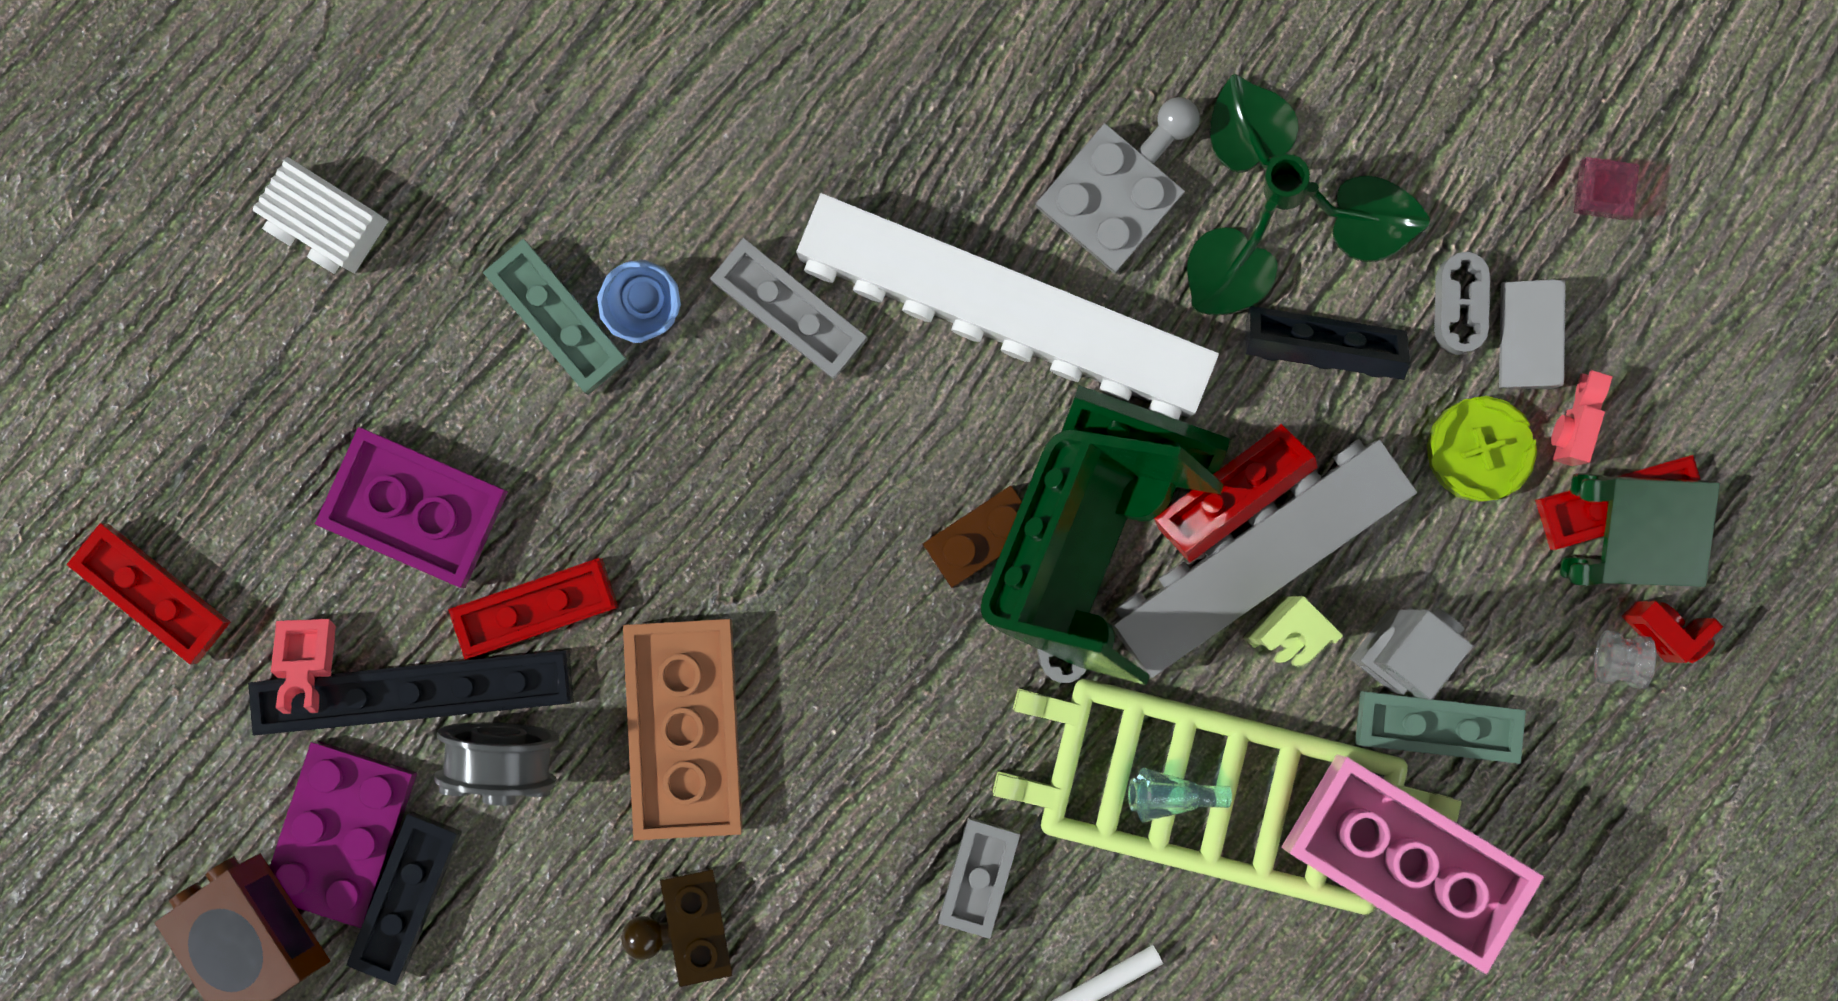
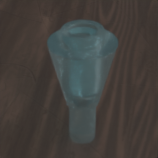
[1128,767,1232,823]

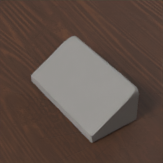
[1499,279,1565,390]

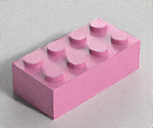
[1281,754,1544,974]

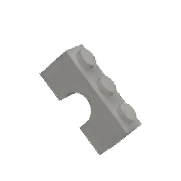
[1349,608,1473,700]

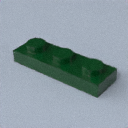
[1061,385,1230,474]

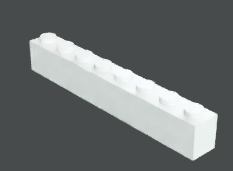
[796,193,1219,420]

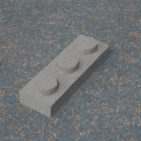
[710,238,868,380]

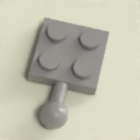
[1035,97,1200,274]

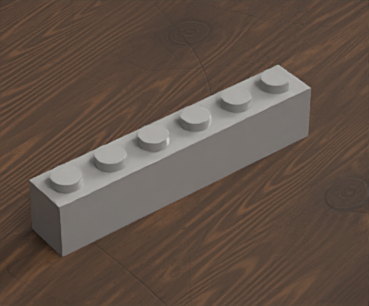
[1110,439,1417,678]

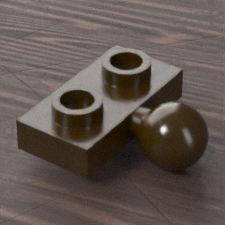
[621,867,733,987]

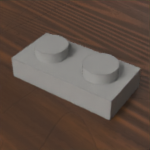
[938,817,1020,939]

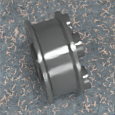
[434,722,560,806]

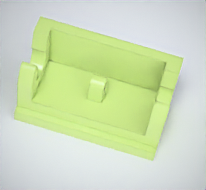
[1243,596,1343,666]

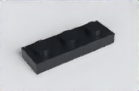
[1245,306,1410,380]
[346,812,462,986]

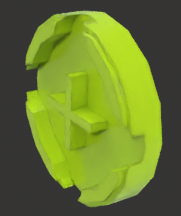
[1427,396,1537,502]

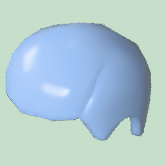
[597,260,681,343]

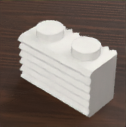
[253,157,388,274]

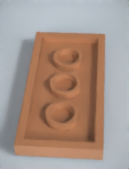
[623,619,743,841]

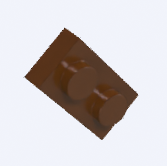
[922,485,1022,588]

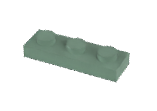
[483,238,628,395]
[1355,691,1526,764]

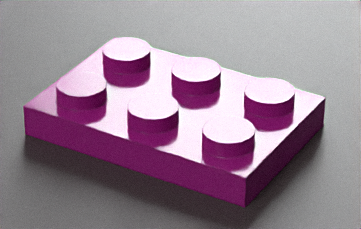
[315,427,508,588]
[270,741,417,928]

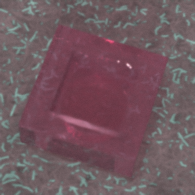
[1573,157,1640,221]

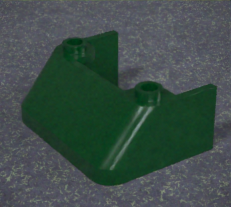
[981,430,1224,685]

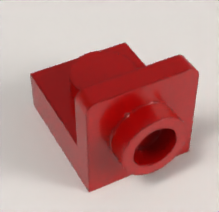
[1621,601,1723,663]

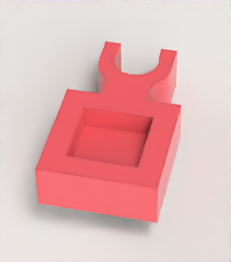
[1551,370,1613,467]
[271,619,336,714]

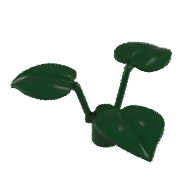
[1187,74,1430,315]

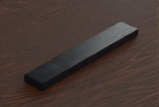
[248,650,574,736]

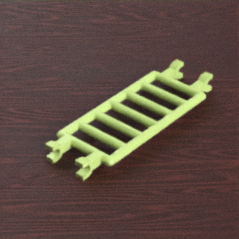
[992,679,1462,915]

